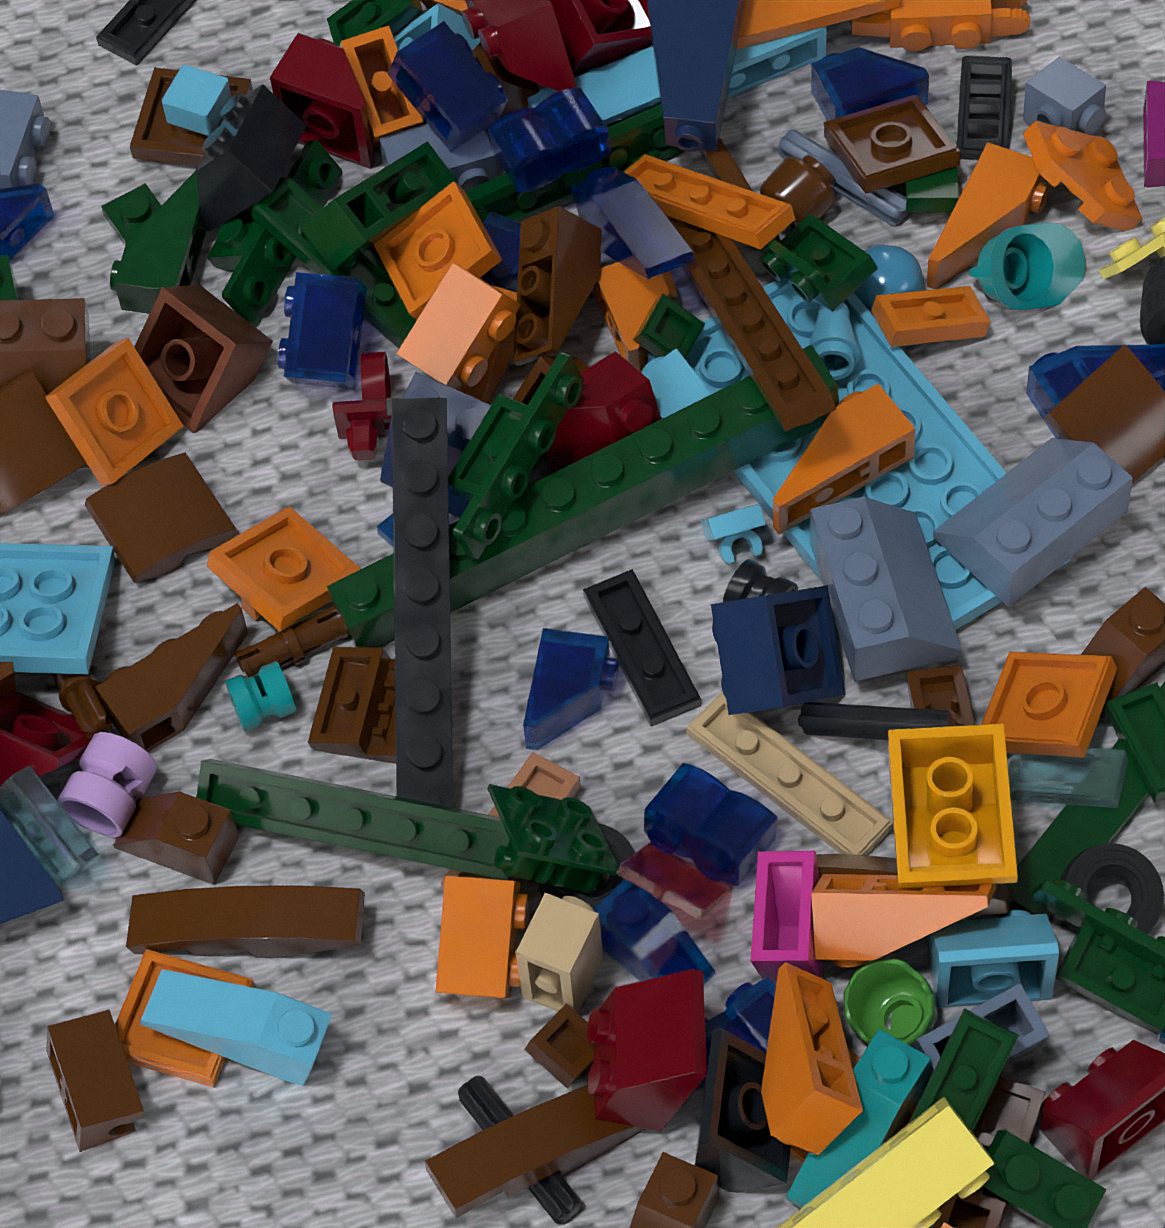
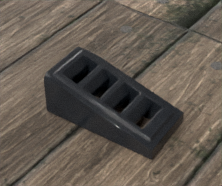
[957,56,1012,160]

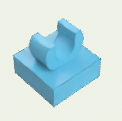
[700,504,766,564]

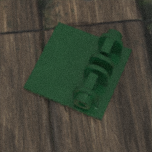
[487,784,621,893]

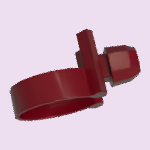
[332,351,391,461]

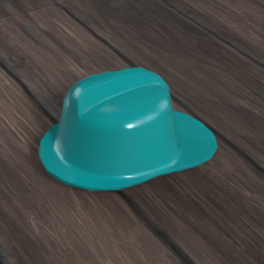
[969,222,1086,311]

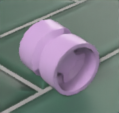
[57,732,158,838]

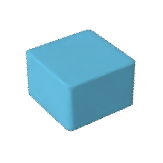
[162,65,232,136]

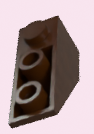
[513,206,602,366]
[95,603,248,752]

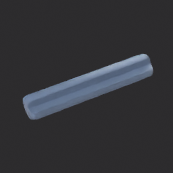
[778,130,909,226]

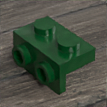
[759,213,878,311]

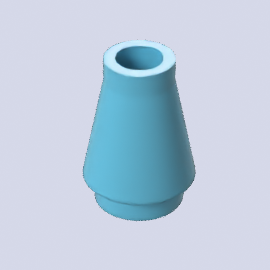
[809,302,860,380]

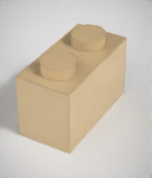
[516,893,604,1013]

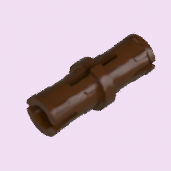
[234,606,348,678]

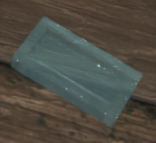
[1008,748,1128,808]

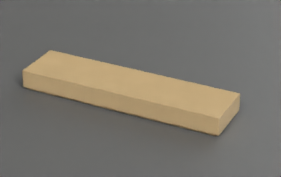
[686,692,893,856]

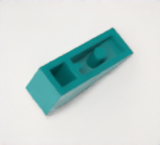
[786,1029,931,1208]

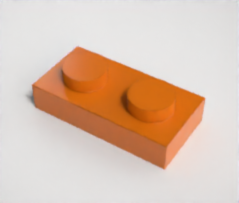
[871,286,991,347]

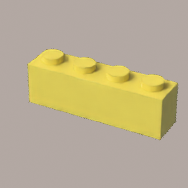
[776,1097,994,1228]

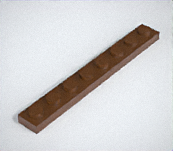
[649,209,836,431]

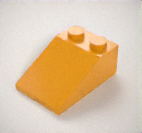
[888,724,1018,888]

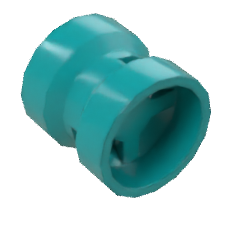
[225,661,296,732]

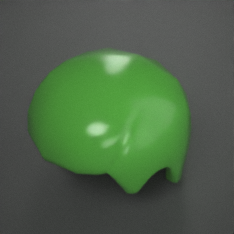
[844,959,938,1047]

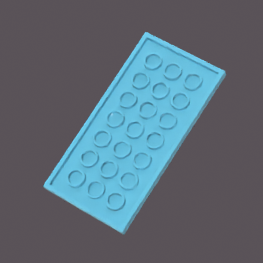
[647,277,1071,630]

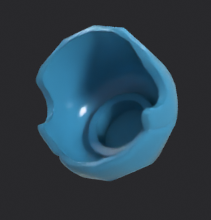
[854,244,926,315]

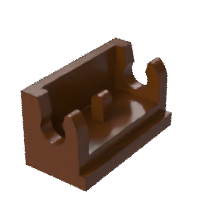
[46,1009,144,1152]

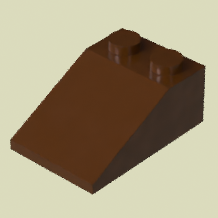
[0,298,90,468]

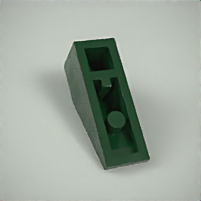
[301,141,458,271]
[110,171,207,314]

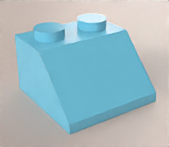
[928,910,1059,1008]

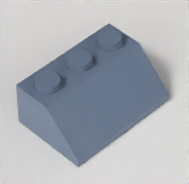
[933,438,1133,607]
[810,497,962,682]

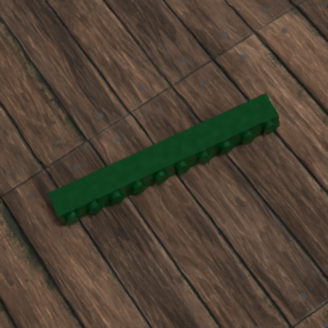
[327,344,839,648]

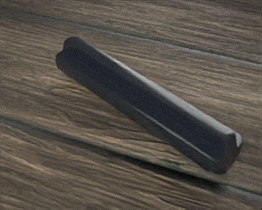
[798,702,957,740]
[458,1075,581,1224]

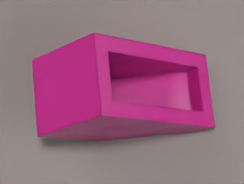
[750,850,824,985]

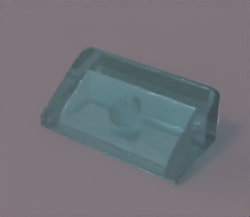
[0,766,99,887]

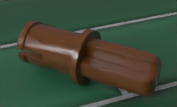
[50,673,113,739]

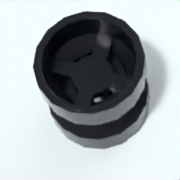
[723,559,798,602]

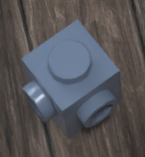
[1023,56,1106,135]

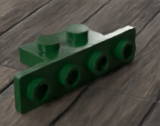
[206,140,342,326]
[448,352,584,559]
[1029,879,1165,1034]

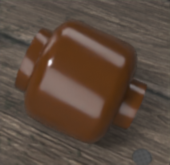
[760,155,836,232]

